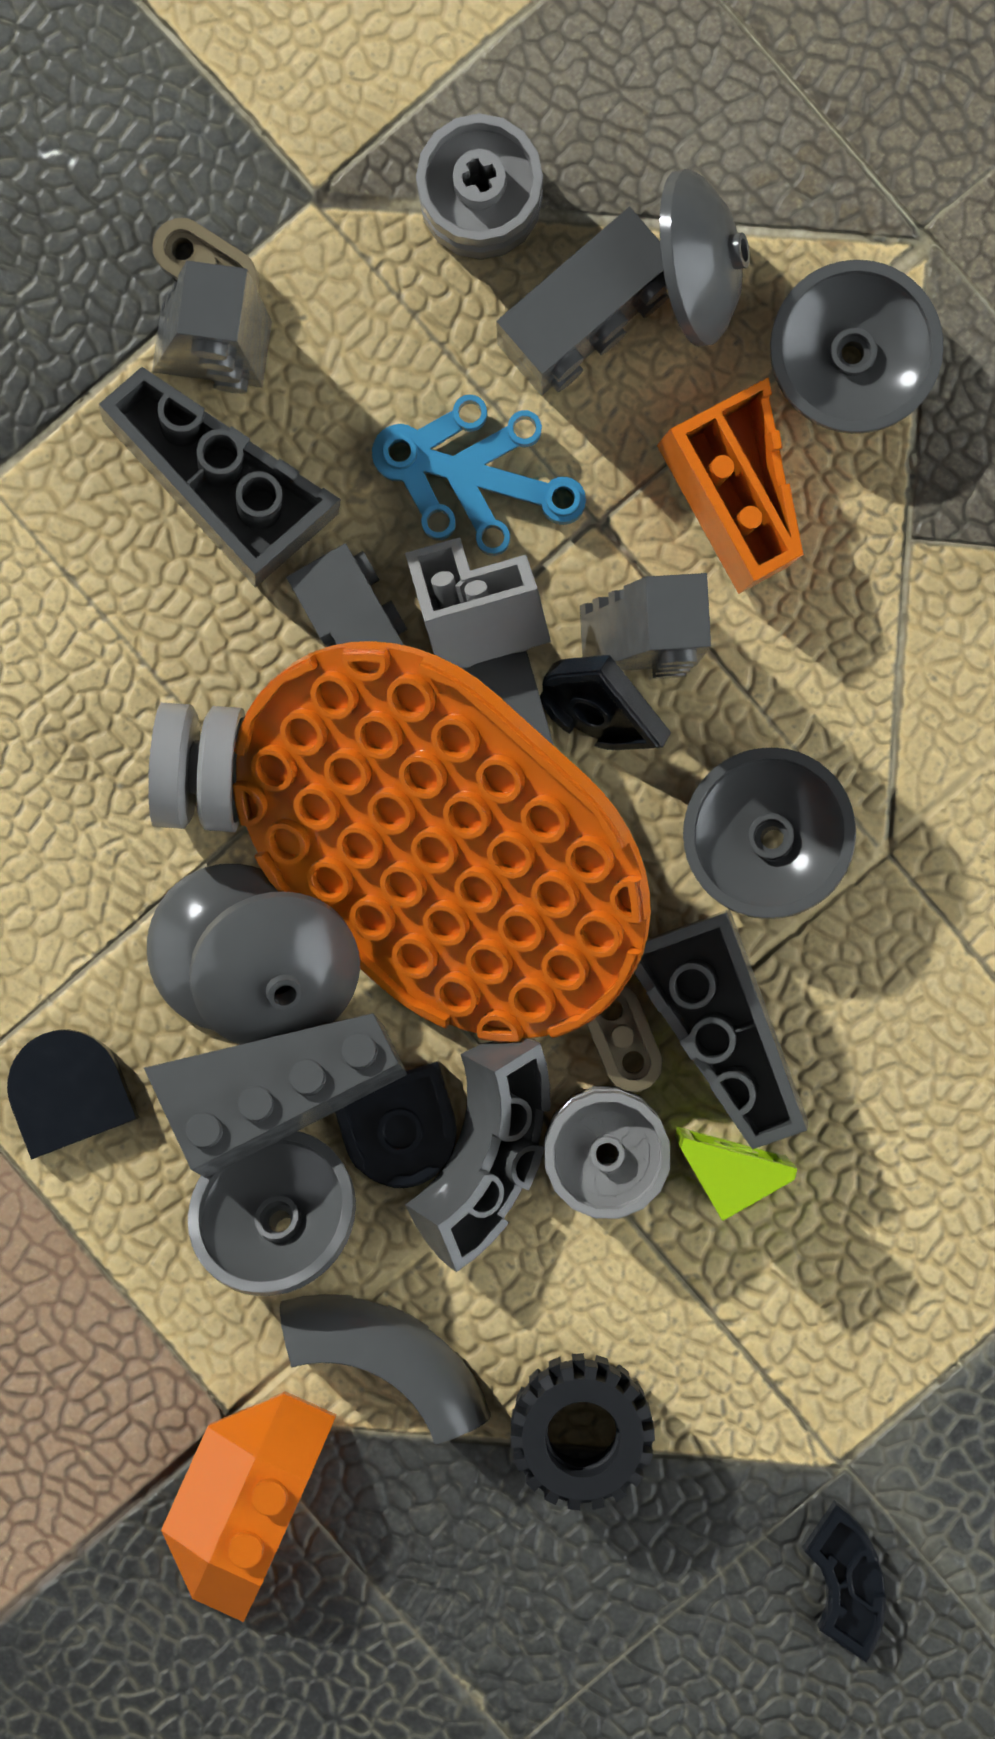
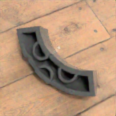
[405,1038,551,1272]
[280,1294,491,1445]

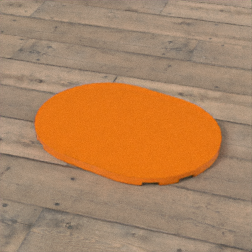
[232,641,651,1043]

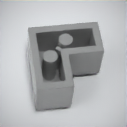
[405,537,551,669]

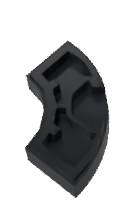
[802,1500,886,1663]

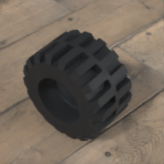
[511,1353,655,1511]

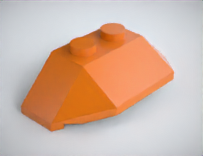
[161,1391,337,1622]

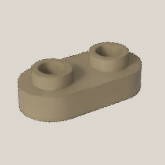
[153,218,259,290]
[587,986,662,1092]

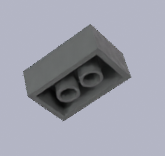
[496,206,669,396]

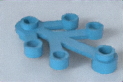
[372,394,586,556]

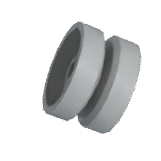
[416,113,543,260]
[148,702,245,832]
[545,1086,670,1219]

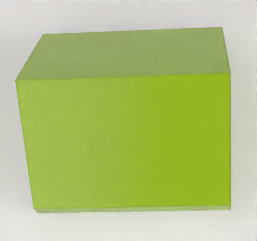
[675,1126,798,1221]

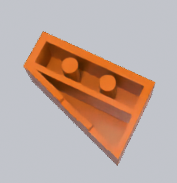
[657,377,804,594]

